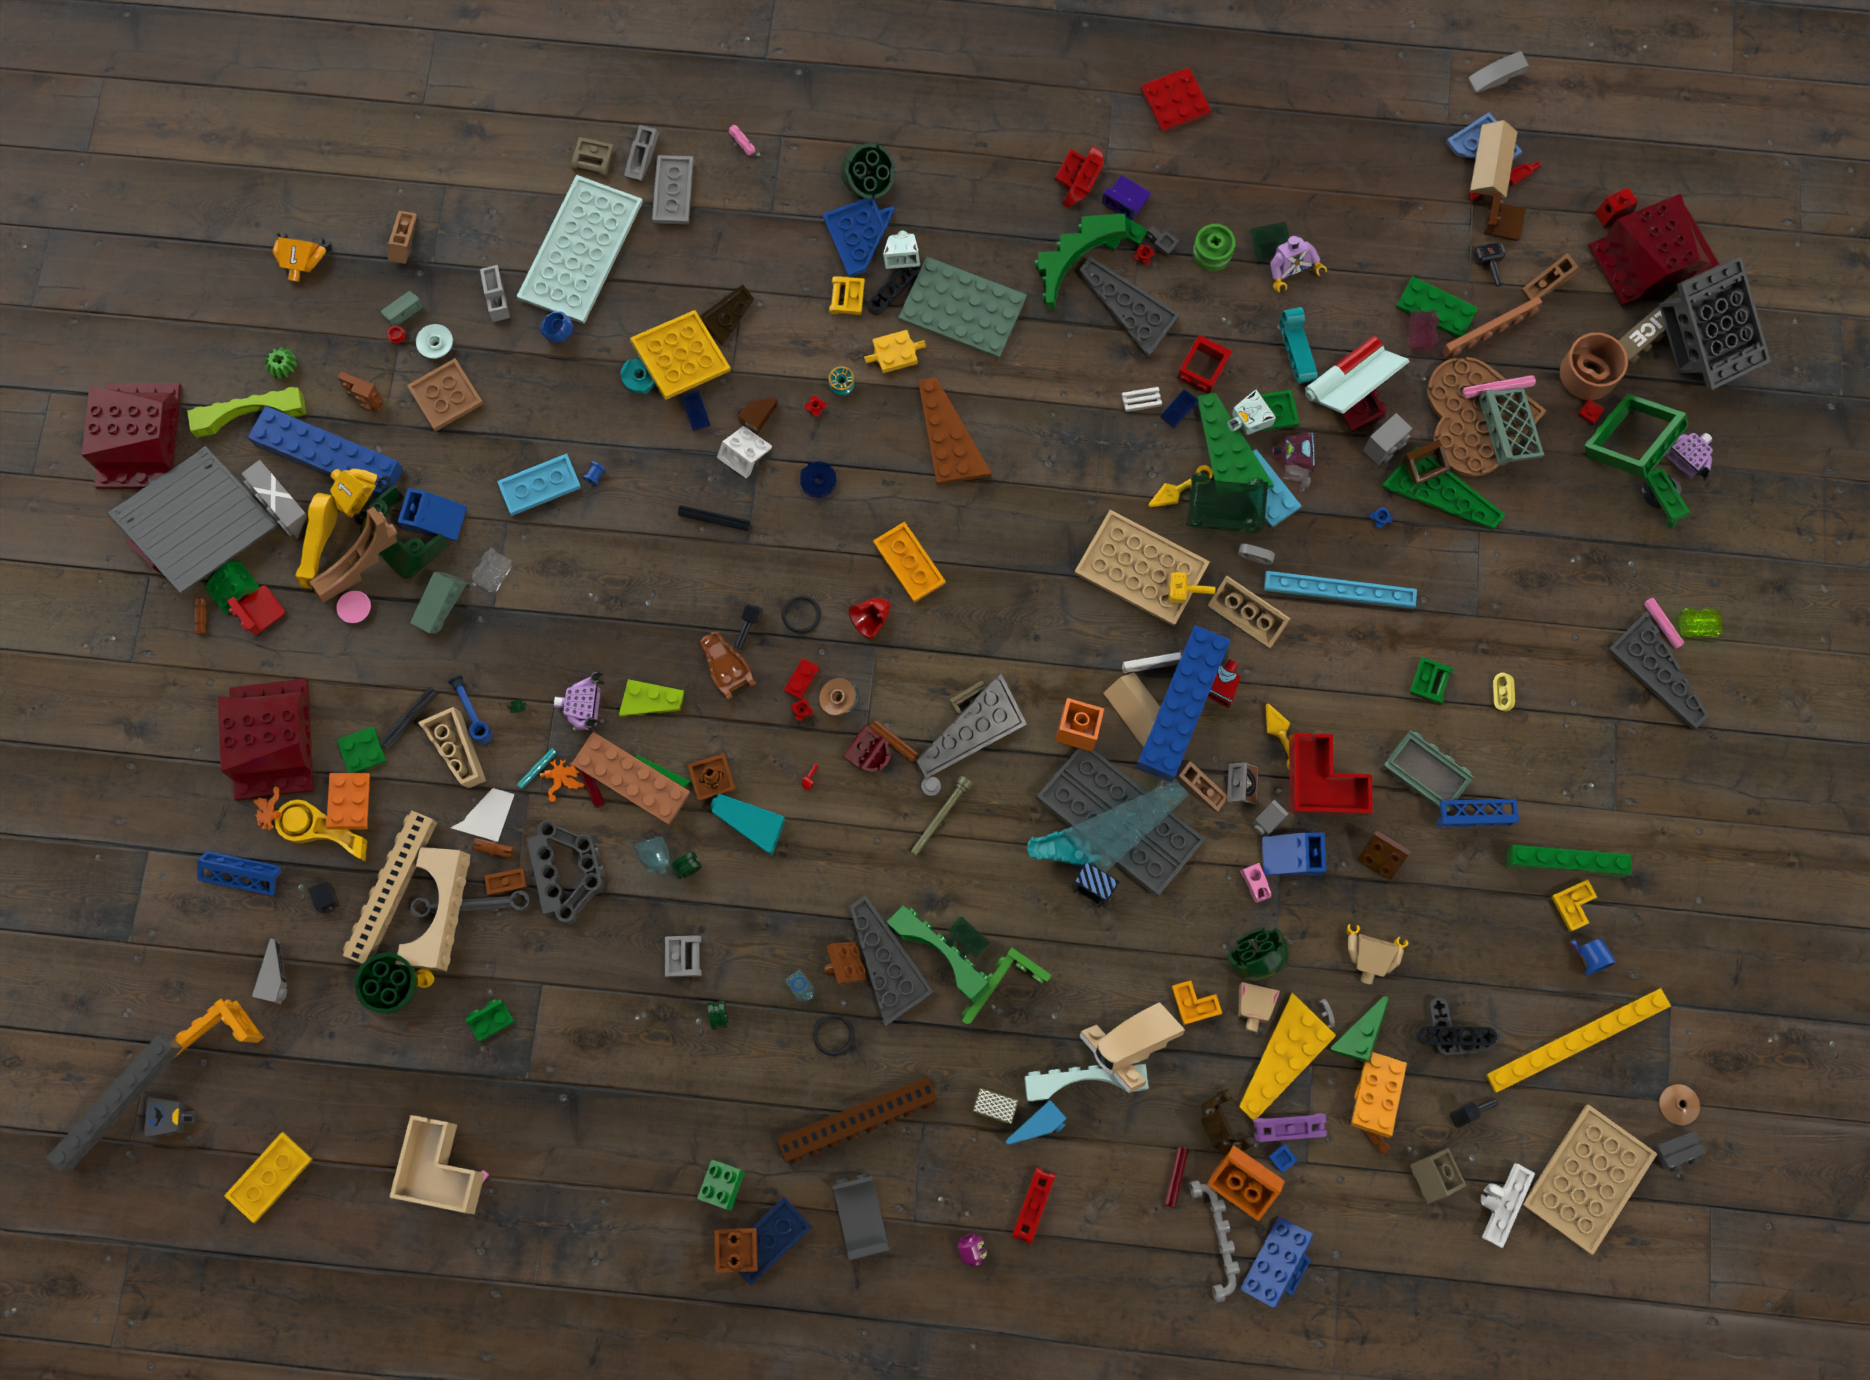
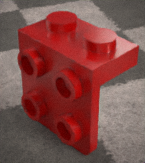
[227,586,286,636]

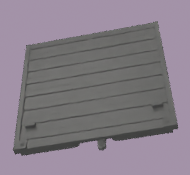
[108,446,279,594]

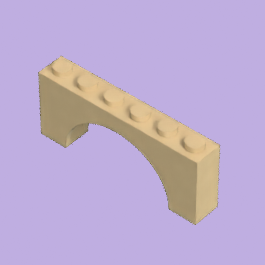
[396,847,470,971]

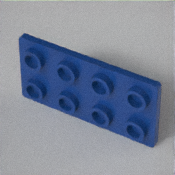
[1240,1217,1314,1309]

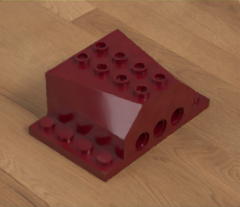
[1588,193,1720,307]
[81,383,182,489]
[218,678,314,801]

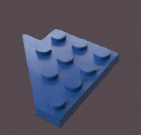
[823,198,895,278]

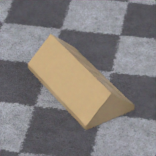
[1470,120,1517,198]
[1207,576,1291,648]
[1103,672,1160,748]

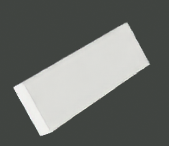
[1122,652,1181,674]

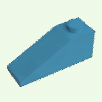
[1005,1100,1067,1146]

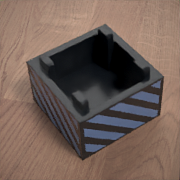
[1071,861,1120,909]

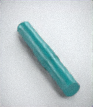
[517,748,557,789]

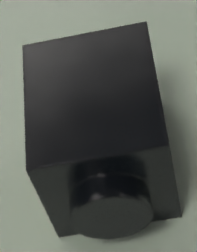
[308,881,340,914]

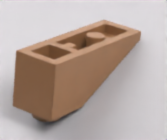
[388,211,417,264]
[1522,253,1581,300]
[1174,760,1227,812]

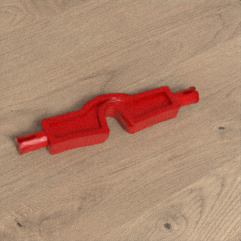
[1468,161,1541,201]

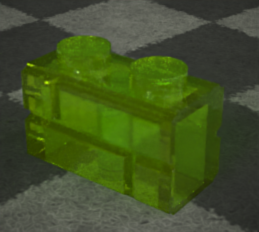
[1676,608,1723,637]

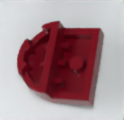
[842,725,891,772]

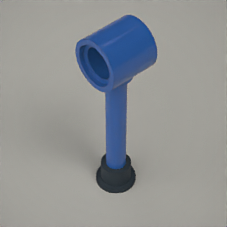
[448,675,493,745]

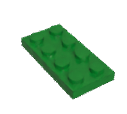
[1396,276,1478,338]

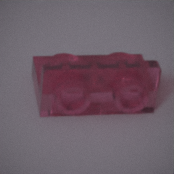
[1409,310,1439,349]

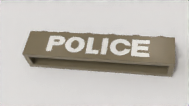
[1618,290,1680,365]

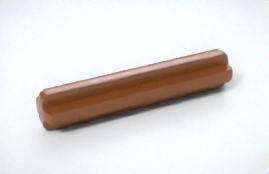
[870,720,918,762]

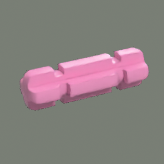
[729,125,755,156]

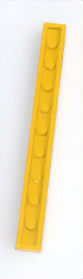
[1485,988,1671,1093]

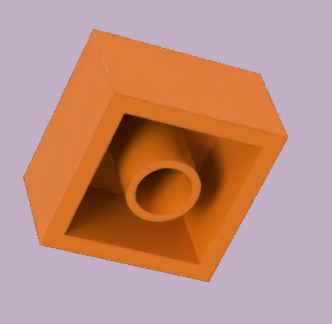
[1055,698,1104,752]

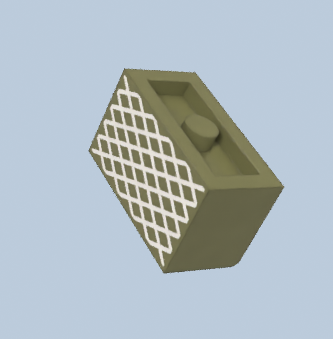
[972,1088,1019,1125]

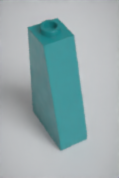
[710,794,786,856]

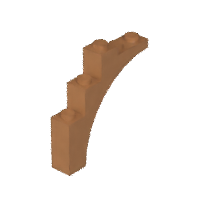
[309,507,398,603]

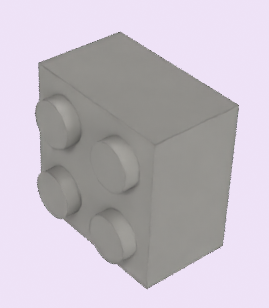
[1363,413,1413,466]

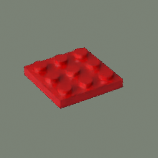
[1140,67,1211,132]

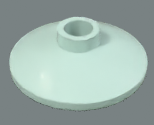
[416,324,453,359]

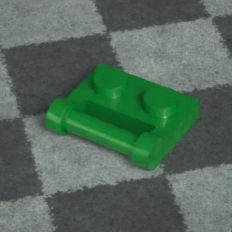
[1409,657,1453,705]

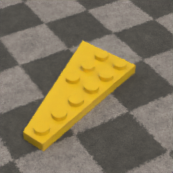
[1239,993,1336,1122]

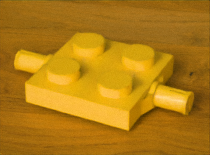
[864,330,926,373]

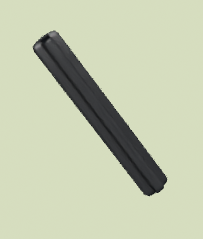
[678,505,751,531]
[379,687,438,749]

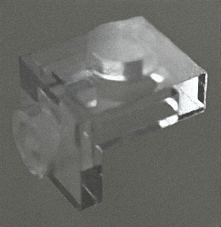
[1283,465,1311,493]

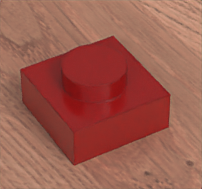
[1577,399,1605,426]

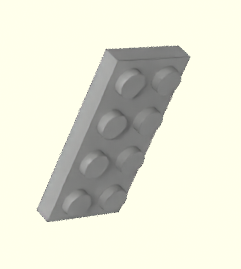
[652,155,694,224]

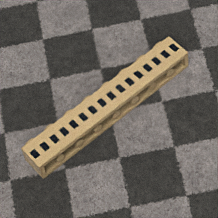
[343,810,437,964]

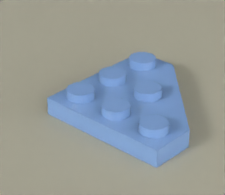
[1446,113,1522,160]

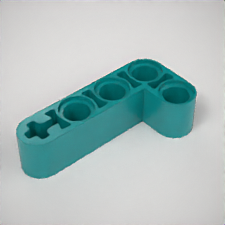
[1279,307,1317,384]

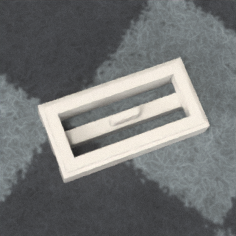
[1122,387,1162,412]

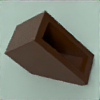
[738,397,779,434]

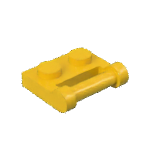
[829,277,865,315]

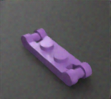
[1254,1113,1327,1142]

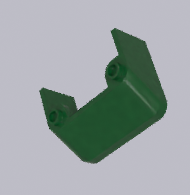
[360,484,449,579]

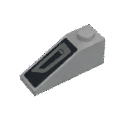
[252,938,287,1005]

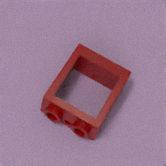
[1177,335,1232,394]

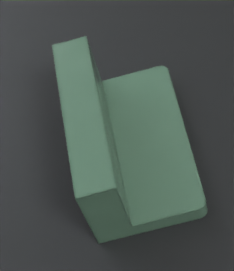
[381,291,423,326]

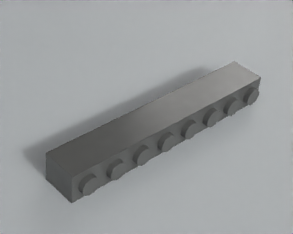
[46,1034,183,1172]

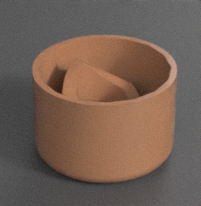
[1560,333,1628,400]

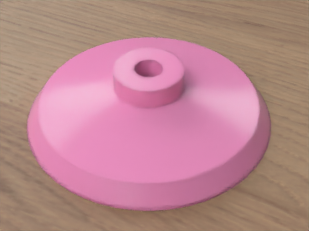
[337,591,371,623]

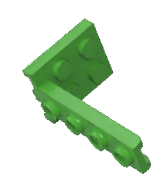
[962,948,1052,1024]

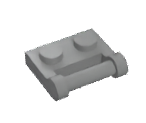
[665,936,702,977]

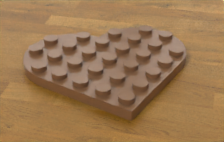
[1427,357,1547,477]

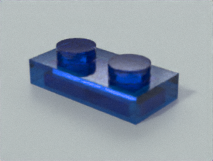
[1160,389,1198,429]
[682,391,711,431]

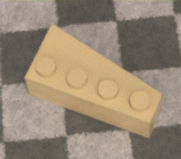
[418,707,486,789]

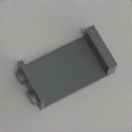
[832,1173,889,1260]

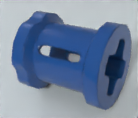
[582,461,606,486]

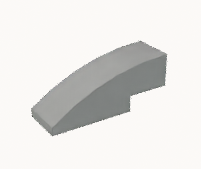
[1468,51,1529,93]
[624,125,659,181]
[480,265,510,322]

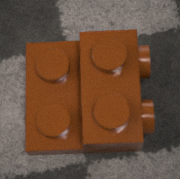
[337,371,383,412]

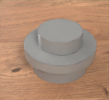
[921,776,941,796]

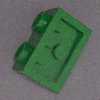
[465,999,515,1043]

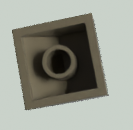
[1410,1148,1467,1204]

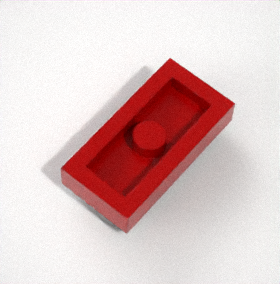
[784,658,820,701]

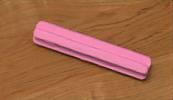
[1644,598,1684,649]

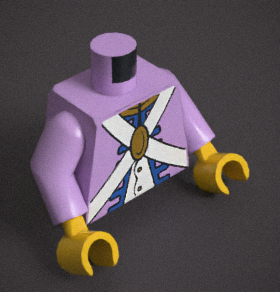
[1270,236,1327,293]

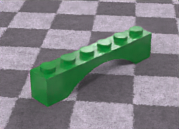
[1506,845,1631,878]
[887,905,991,1005]

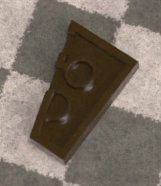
[700,284,754,346]

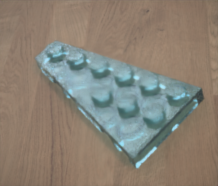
[1063,780,1190,873]

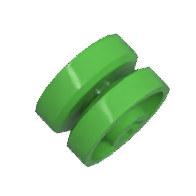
[1193,224,1235,271]

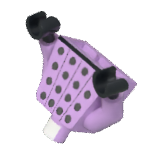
[1665,433,1713,481]
[554,672,604,732]

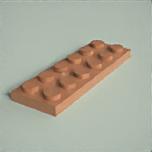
[571,732,690,825]

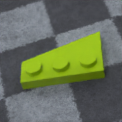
[619,679,685,717]

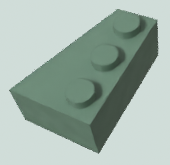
[410,572,467,633]

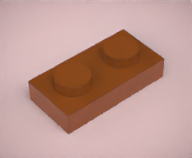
[484,868,528,896]

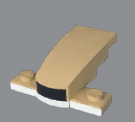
[1079,1002,1185,1093]

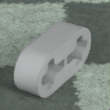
[1238,544,1275,565]

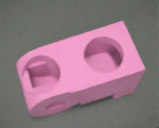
[1240,863,1272,903]

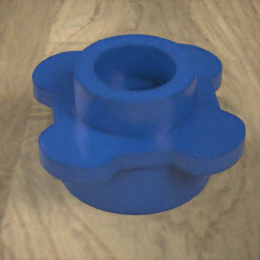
[1370,507,1393,528]

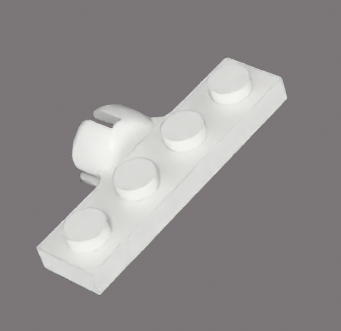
[1481,1163,1535,1248]

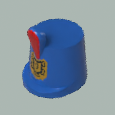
[1570,938,1616,976]

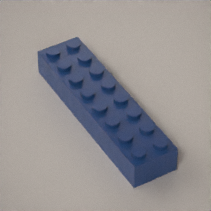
[248,406,403,498]
[1135,625,1230,783]

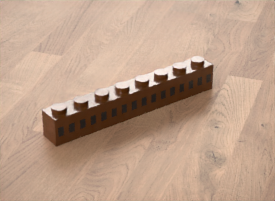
[777,1077,937,1165]

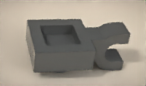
[1146,226,1179,257]

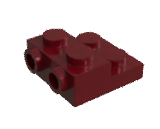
[1342,388,1387,432]

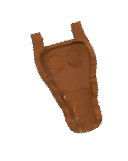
[700,631,756,700]

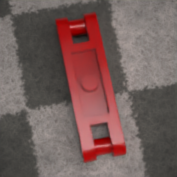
[1011,1167,1056,1245]

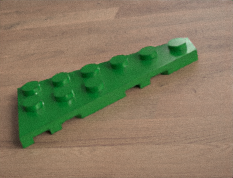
[1197,393,1274,498]

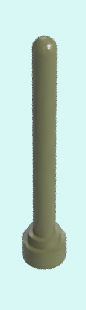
[911,776,973,856]

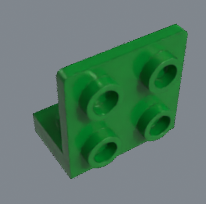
[205,561,260,614]

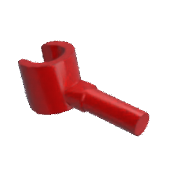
[802,763,819,791]

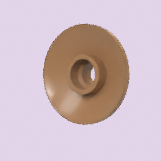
[819,678,856,716]
[1659,1084,1700,1125]

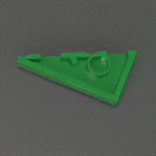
[1331,996,1390,1063]

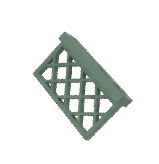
[1479,388,1544,466]

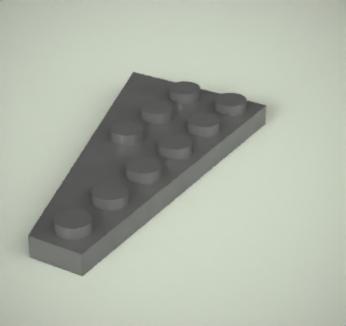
[1079,257,1180,358]
[1607,611,1709,730]
[849,895,934,1027]

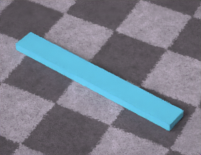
[1264,571,1417,609]

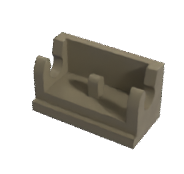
[949,681,986,717]

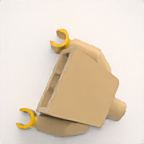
[1346,924,1408,984]

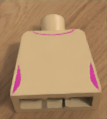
[1238,982,1280,1032]

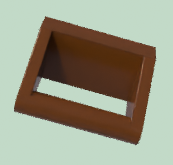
[1402,440,1450,485]

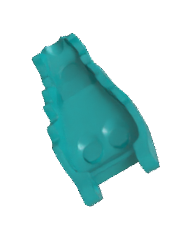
[1027,828,1102,866]

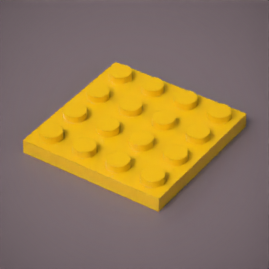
[630,310,731,400]

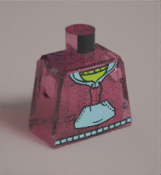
[1272,432,1316,472]

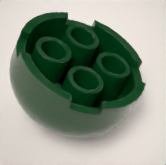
[841,143,895,199]
[1227,928,1289,982]
[354,953,418,1015]

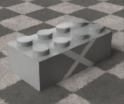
[241,460,308,539]

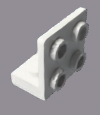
[717,426,772,478]

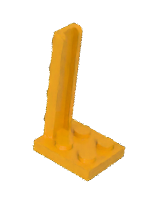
[172,999,264,1060]

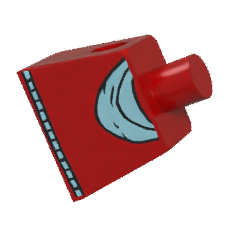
[1207,659,1241,709]

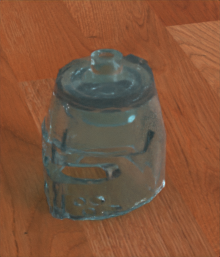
[634,836,671,874]

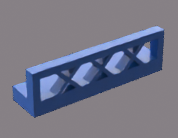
[1436,799,1519,828]
[198,851,281,896]

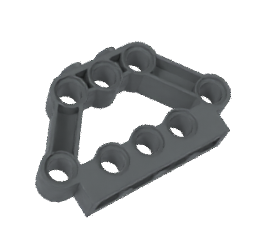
[527,820,606,925]

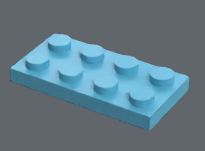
[1243,449,1301,528]
[497,454,581,516]

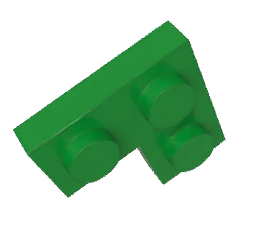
[1101,213,1148,252]

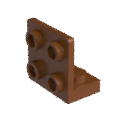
[1483,192,1526,241]

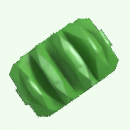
[264,347,297,379]

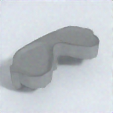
[1319,999,1335,1028]

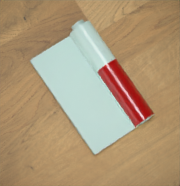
[1305,336,1409,414]

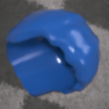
[540,311,574,344]

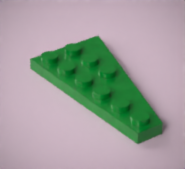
[1381,446,1506,530]

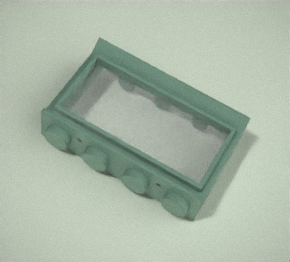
[1380,730,1474,815]

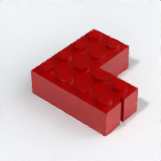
[1289,733,1373,816]

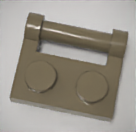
[571,137,614,176]

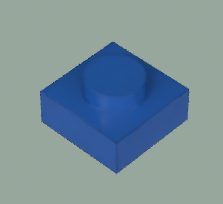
[1268,1144,1298,1173]

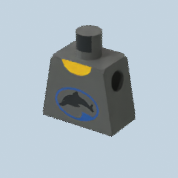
[144,1097,196,1138]

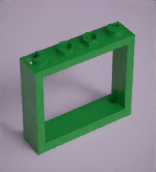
[1585,394,1689,479]

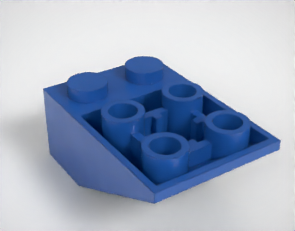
[398,488,467,542]
[1262,833,1326,876]

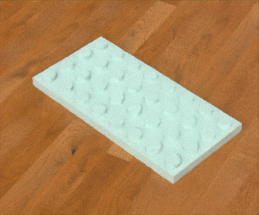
[517,175,643,324]

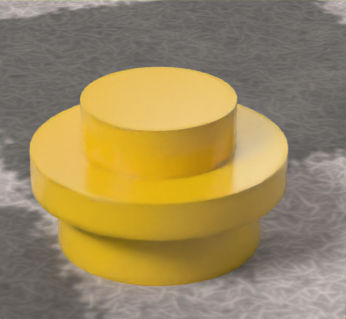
[416,968,434,988]

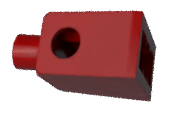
[1595,188,1638,227]

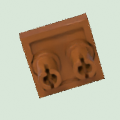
[715,1228,758,1273]

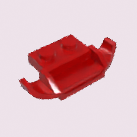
[1054,145,1103,208]

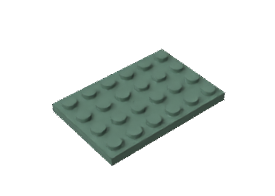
[898,257,1027,359]

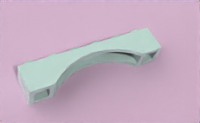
[1024,1062,1149,1102]

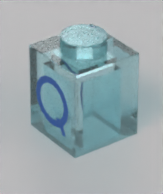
[784,969,815,1002]

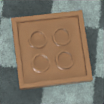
[407,358,483,431]

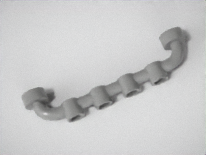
[1189,1180,1240,1303]

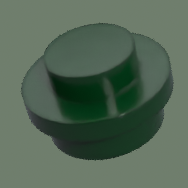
[507,699,527,713]

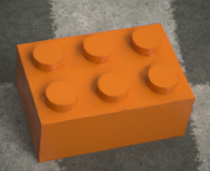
[1207,1145,1285,1221]

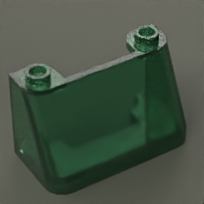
[1186,473,1268,533]

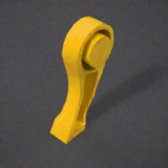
[296,493,338,589]
[275,800,367,861]

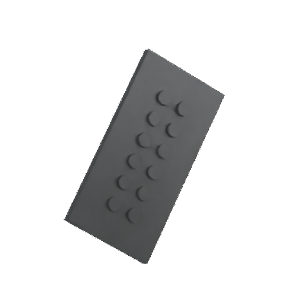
[1035,748,1205,898]

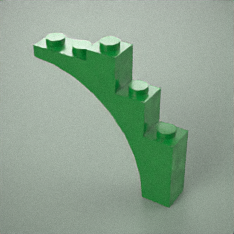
[1035,214,1127,310]

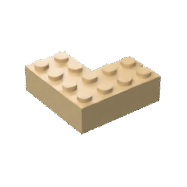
[390,1115,485,1214]

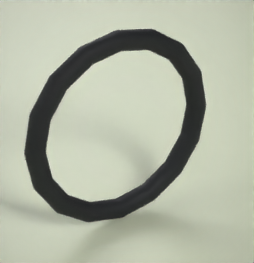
[782,595,821,633]
[813,1014,855,1056]

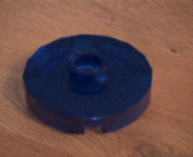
[800,461,837,498]

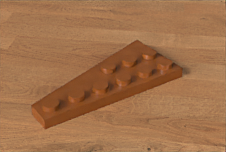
[918,377,992,485]

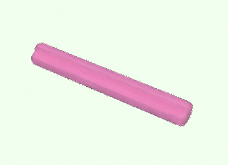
[1463,375,1536,398]

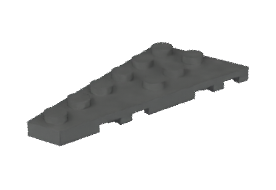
[916,673,1027,778]

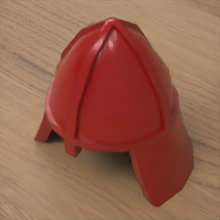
[848,598,891,639]

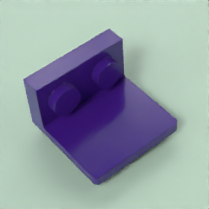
[1102,175,1151,221]

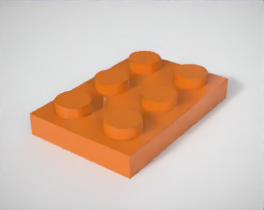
[326,773,370,830]

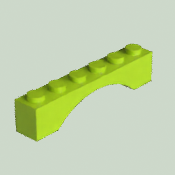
[187,387,306,438]

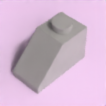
[1253,800,1289,836]

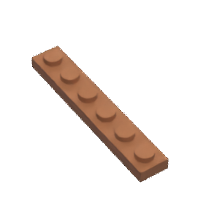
[1442,296,1542,358]

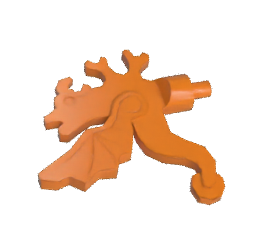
[540,759,585,802]
[253,787,282,830]

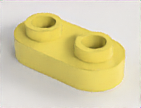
[1493,673,1515,711]

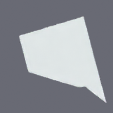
[450,788,514,842]

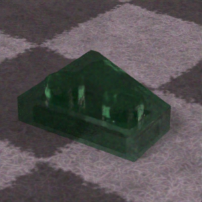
[1250,222,1290,264]

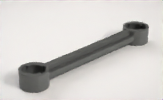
[411,891,531,919]

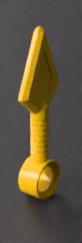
[1149,466,1213,507]
[1266,704,1290,769]

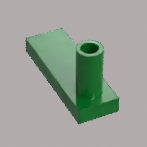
[1645,468,1690,528]

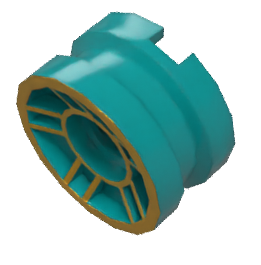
[829,366,855,396]

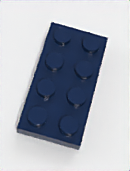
[739,1197,812,1286]

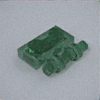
[942,916,990,960]

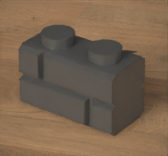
[1653,1131,1705,1172]

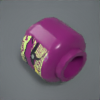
[957,1234,987,1267]

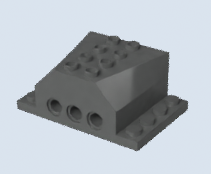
[1659,256,1771,390]

